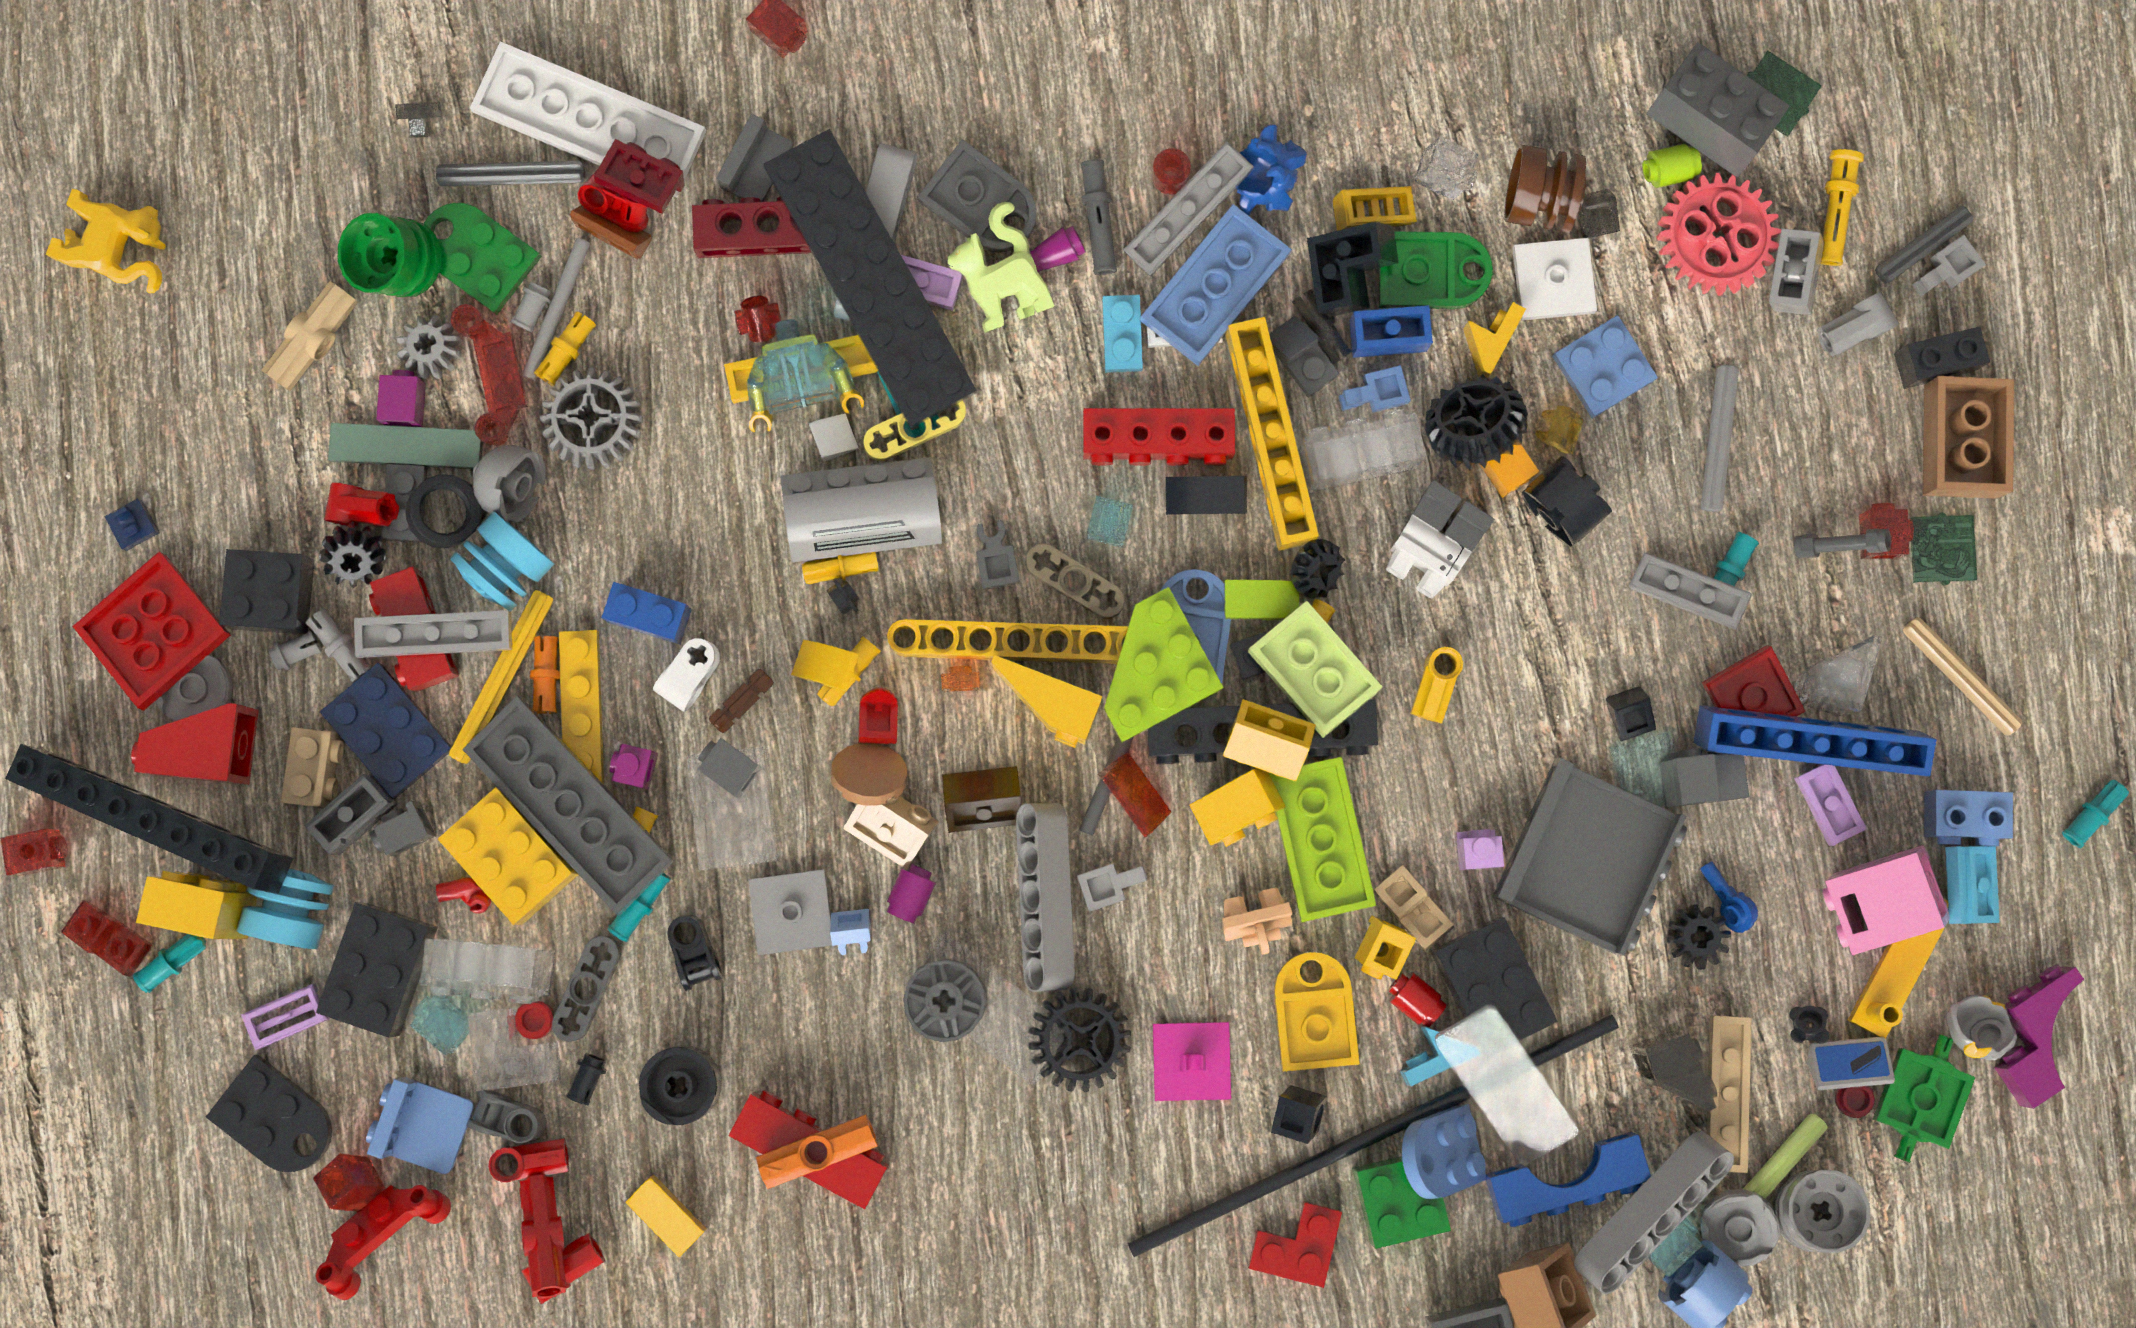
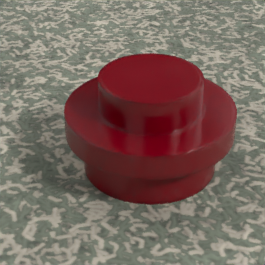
[1835,1086,1875,1118]

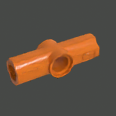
[756,1114,878,1189]

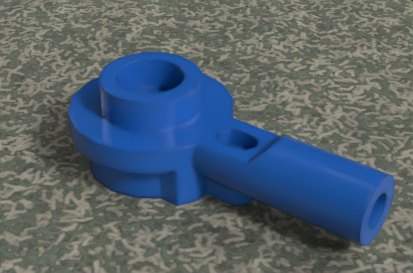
[1700,861,1758,933]

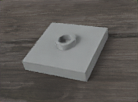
[748,869,832,956]

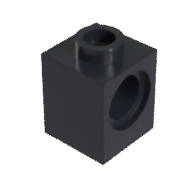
[1271,1085,1327,1144]

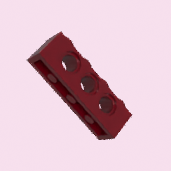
[692,197,811,259]

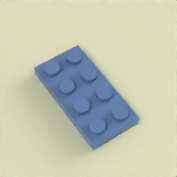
[1140,204,1292,366]

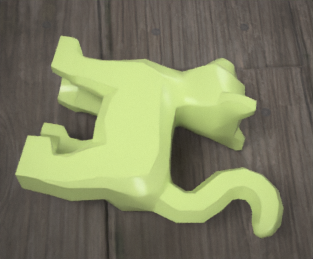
[947,202,1054,333]

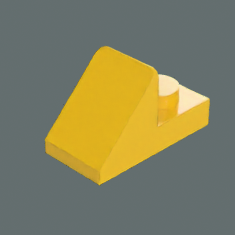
[1463,302,1526,379]

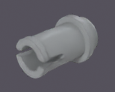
[510,282,551,333]
[268,630,321,670]

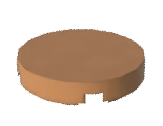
[831,743,907,806]

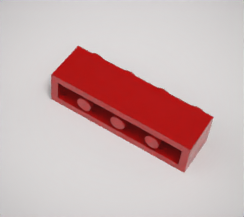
[728,1090,889,1210]

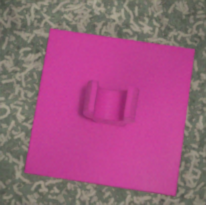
[1153,1022,1231,1101]

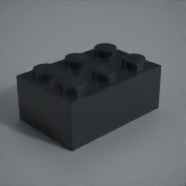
[316,902,438,1038]
[1430,917,1558,1056]

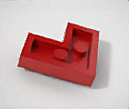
[1248,1201,1342,1288]

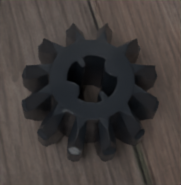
[319,522,386,588]
[1664,904,1731,970]

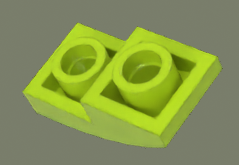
[1224,580,1299,620]

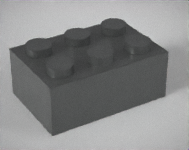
[1646,42,1790,178]

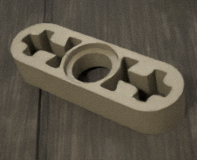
[1026,544,1124,619]

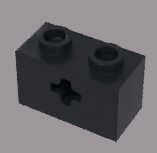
[1894,326,1990,389]

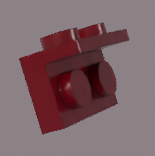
[594,139,685,214]

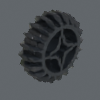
[1425,374,1528,470]
[1027,987,1131,1092]

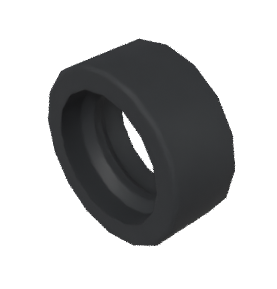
[406,474,482,548]

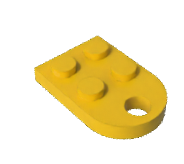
[1274,952,1360,1072]

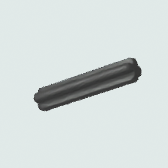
[1875,206,1974,283]

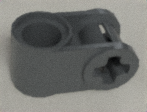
[466,1088,547,1143]

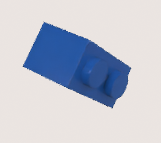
[1349,305,1433,358]
[601,582,692,645]

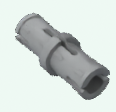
[306,608,372,683]

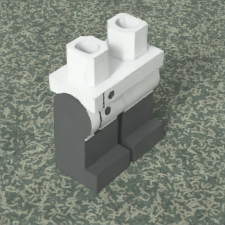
[1386,480,1495,599]

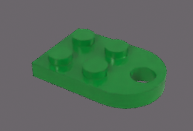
[424,203,542,315]
[1378,231,1493,309]

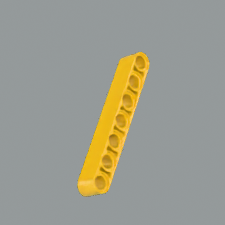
[887,619,1129,664]

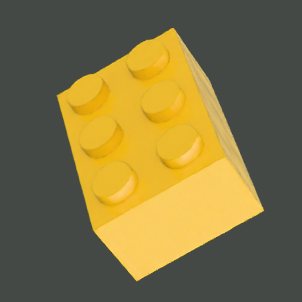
[438,787,579,925]
[136,870,257,939]

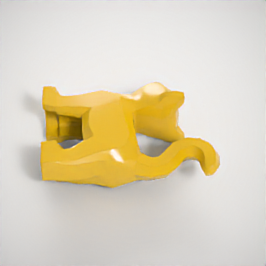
[45,189,166,293]

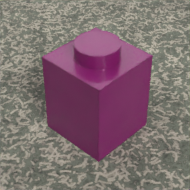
[376,370,426,427]

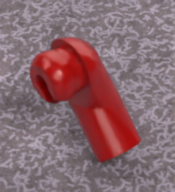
[436,877,492,914]

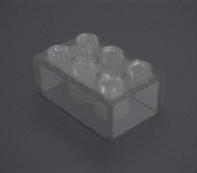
[1298,409,1426,493]
[686,746,780,871]
[420,938,556,1004]

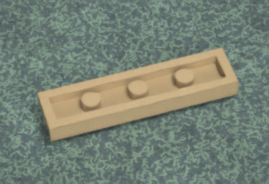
[1707,1015,1752,1173]

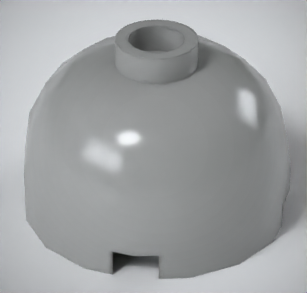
[473,445,546,523]

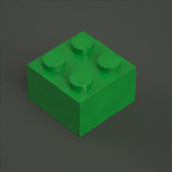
[1352,1156,1451,1249]

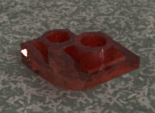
[61,900,153,977]

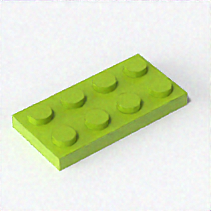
[1268,757,1376,922]

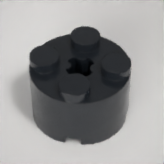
[1521,456,1612,547]
[639,1045,722,1125]

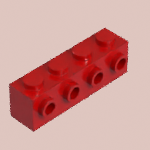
[1083,408,1235,466]

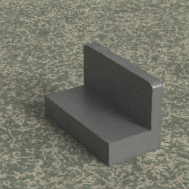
[716,113,793,202]

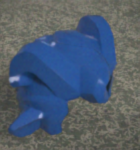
[1236,124,1307,215]

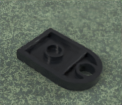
[206,1055,332,1172]

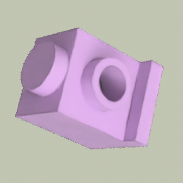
[1456,829,1504,870]

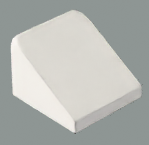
[809,413,859,462]

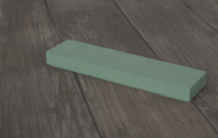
[328,423,484,469]

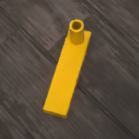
[1847,899,1948,1039]

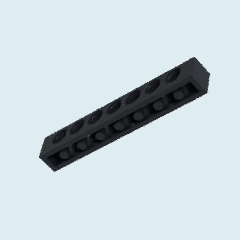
[5,744,294,894]

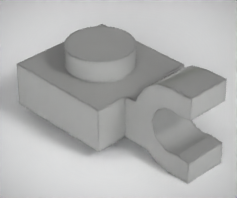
[1912,235,1986,297]
[1077,863,1148,912]

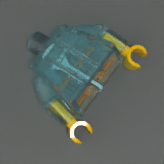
[747,319,864,432]

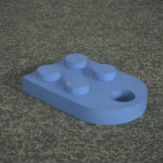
[1161,569,1231,683]
[1402,1104,1487,1199]

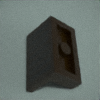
[942,766,1022,833]

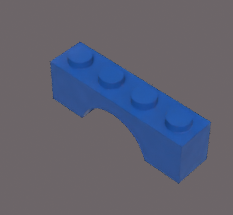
[1486,1132,1651,1227]

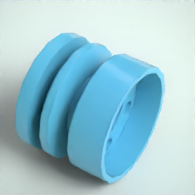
[450,511,554,612]
[236,868,334,949]

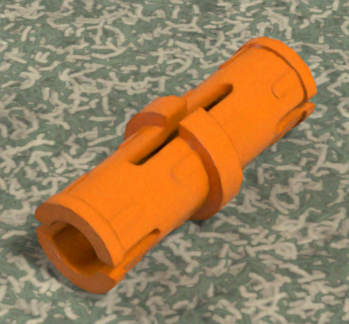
[530,636,560,714]

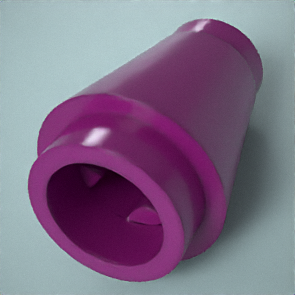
[1030,226,1086,272]

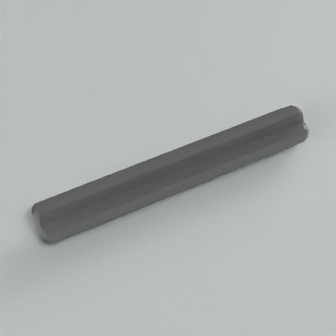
[436,161,585,186]

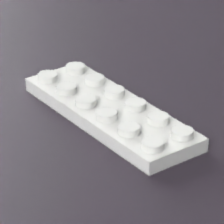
[470,41,706,198]

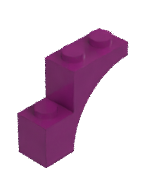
[1994,964,2084,1109]

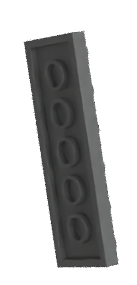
[462,696,675,915]

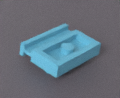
[1945,846,2000,924]

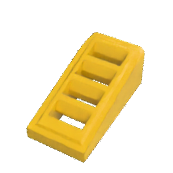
[1333,186,1417,231]

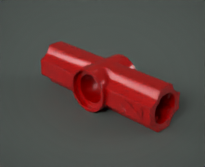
[519,1175,566,1299]

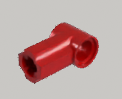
[324,482,399,527]
[488,1138,569,1183]
[522,1233,606,1304]

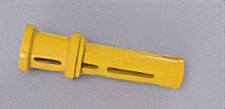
[1821,149,1864,266]

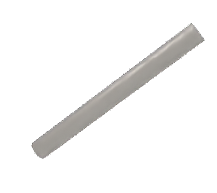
[521,238,590,381]

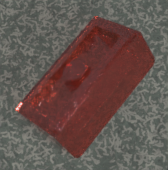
[1097,751,1171,838]

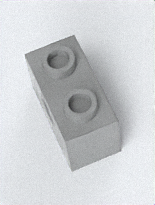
[1769,228,1824,315]

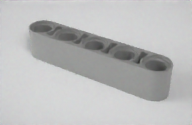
[834,143,917,321]
[1016,803,1075,992]
[1574,1131,1734,1294]

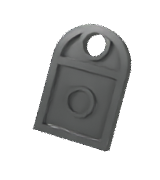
[917,139,1036,253]

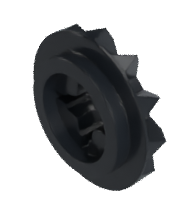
[1291,539,1345,599]

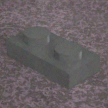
[381,464,428,543]

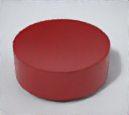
[515,1000,555,1039]

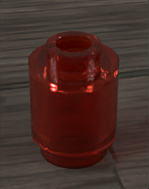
[1152,148,1191,195]

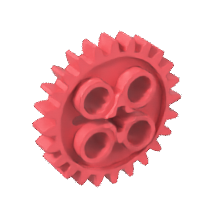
[1656,173,1781,296]

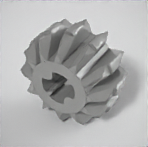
[397,315,462,379]

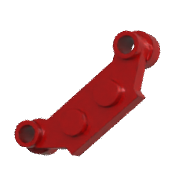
[315,1185,451,1300]

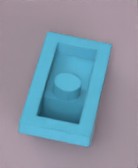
[1399,1026,1480,1086]

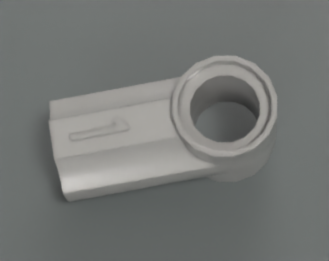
[1817,292,1899,357]

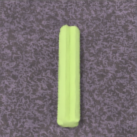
[1743,1113,1828,1199]

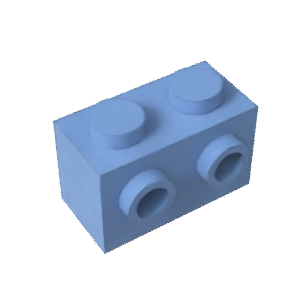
[1924,790,2013,846]

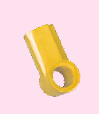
[1410,647,1463,724]

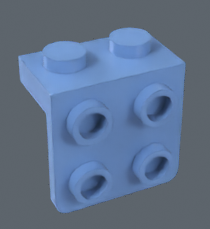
[366,1077,475,1174]

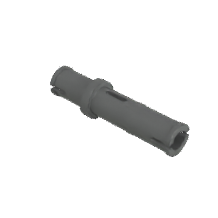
[1081,159,1117,275]

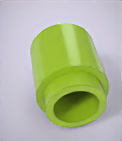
[1642,144,1702,188]

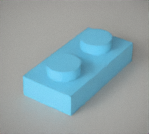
[1102,295,1143,373]

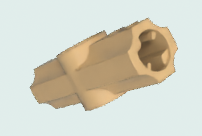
[261,281,358,391]

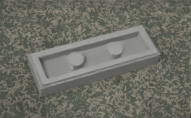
[1629,552,1752,630]

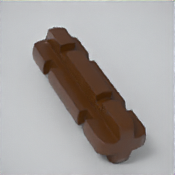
[709,669,774,733]

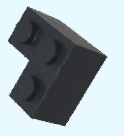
[1307,221,1399,316]

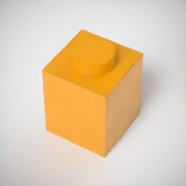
[1479,445,1540,498]

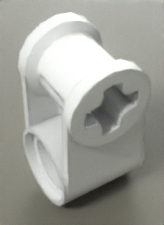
[653,638,720,712]

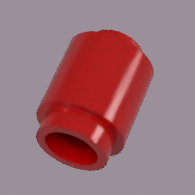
[1388,972,1447,1028]

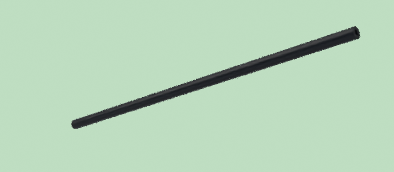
[1127,1014,1619,1257]

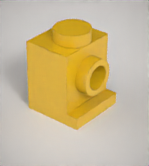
[1354,915,1416,980]

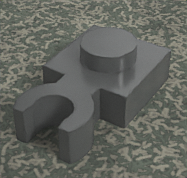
[976,520,1020,590]

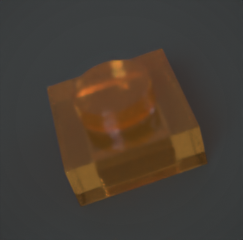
[941,666,981,692]

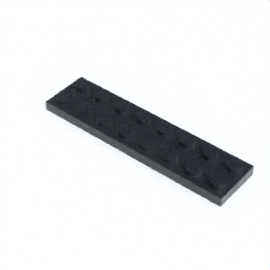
[763,129,977,429]

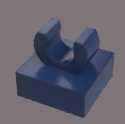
[104,498,160,551]

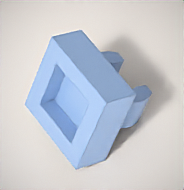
[830,909,871,955]

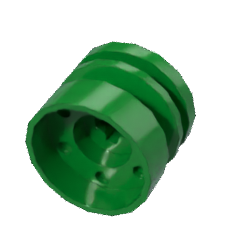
[338,213,441,297]

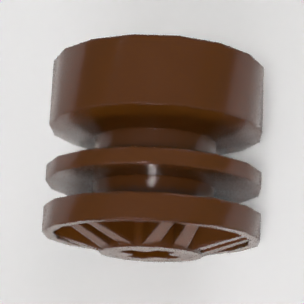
[1504,144,1587,233]

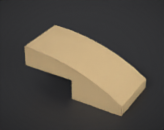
[1374,865,1454,952]

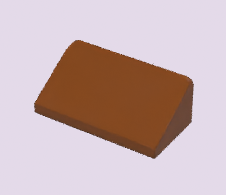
[569,205,652,260]

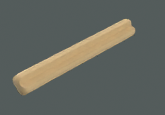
[1903,617,2023,735]

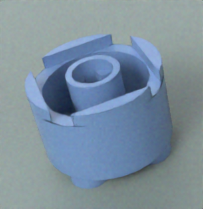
[1658,1240,1753,1328]

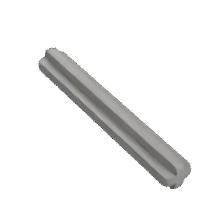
[1701,365,1739,512]

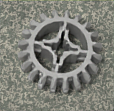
[540,368,643,470]

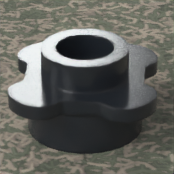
[826,578,860,615]
[1789,1006,1830,1044]

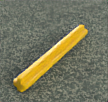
[449,590,553,764]

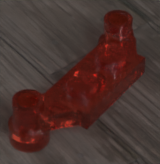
[451,304,528,446]

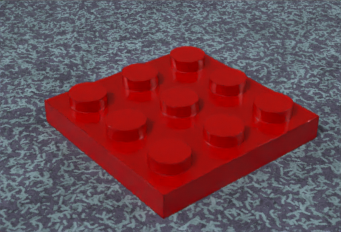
[72,551,231,711]

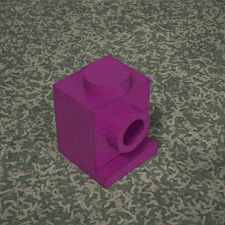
[609,744,658,790]

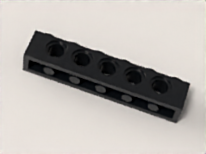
[1146,699,1378,765]

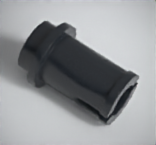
[566,1053,607,1105]

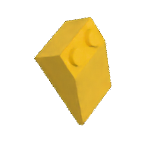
[991,655,1103,748]

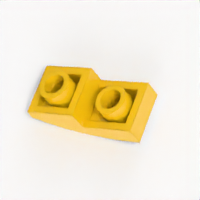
[791,639,859,691]

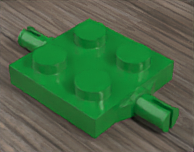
[1873,1034,1975,1163]

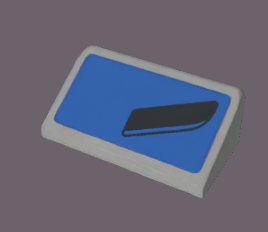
[1807,1036,1895,1090]

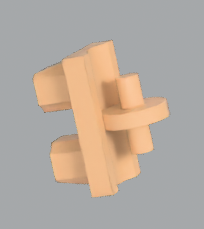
[1222,887,1292,955]

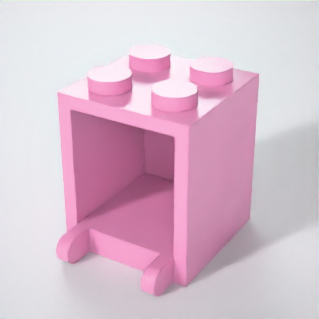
[1822,845,1950,955]

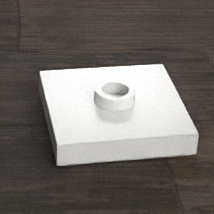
[1512,238,1597,320]

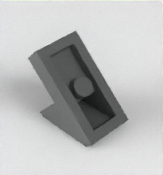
[1269,316,1340,398]

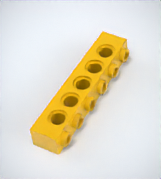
[1225,317,1319,551]

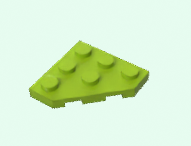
[1104,587,1224,743]

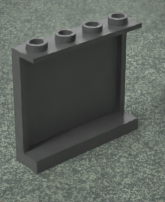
[1492,758,1687,956]

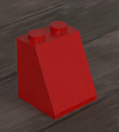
[131,703,259,785]

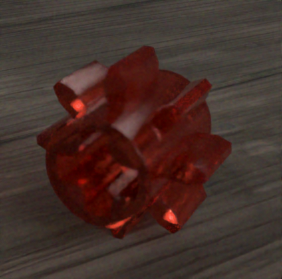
[735,295,782,342]

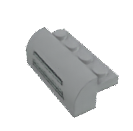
[781,457,942,562]

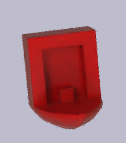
[858,686,898,744]

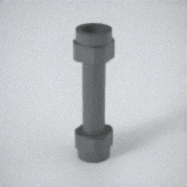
[1794,528,1891,558]

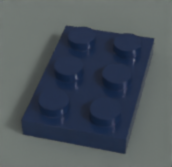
[320,662,452,799]

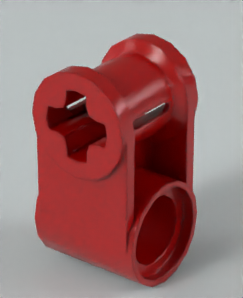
[578,170,649,232]

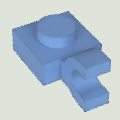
[1339,365,1411,413]

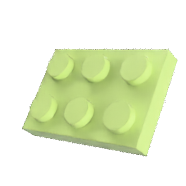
[1248,601,1382,738]

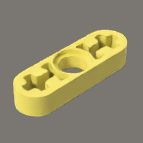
[864,401,966,461]

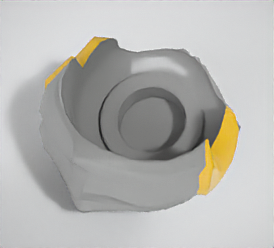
[1946,994,2017,1060]

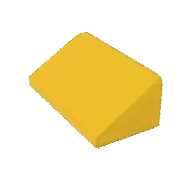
[626,1174,707,1257]

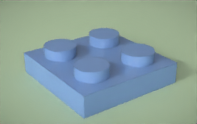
[1552,315,1658,419]

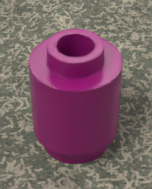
[886,864,936,924]

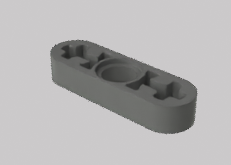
[552,936,621,1042]

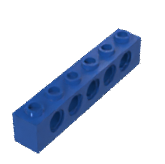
[1693,705,1937,777]

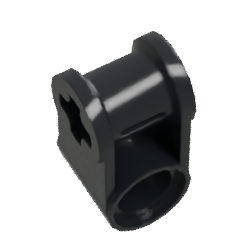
[667,915,723,992]

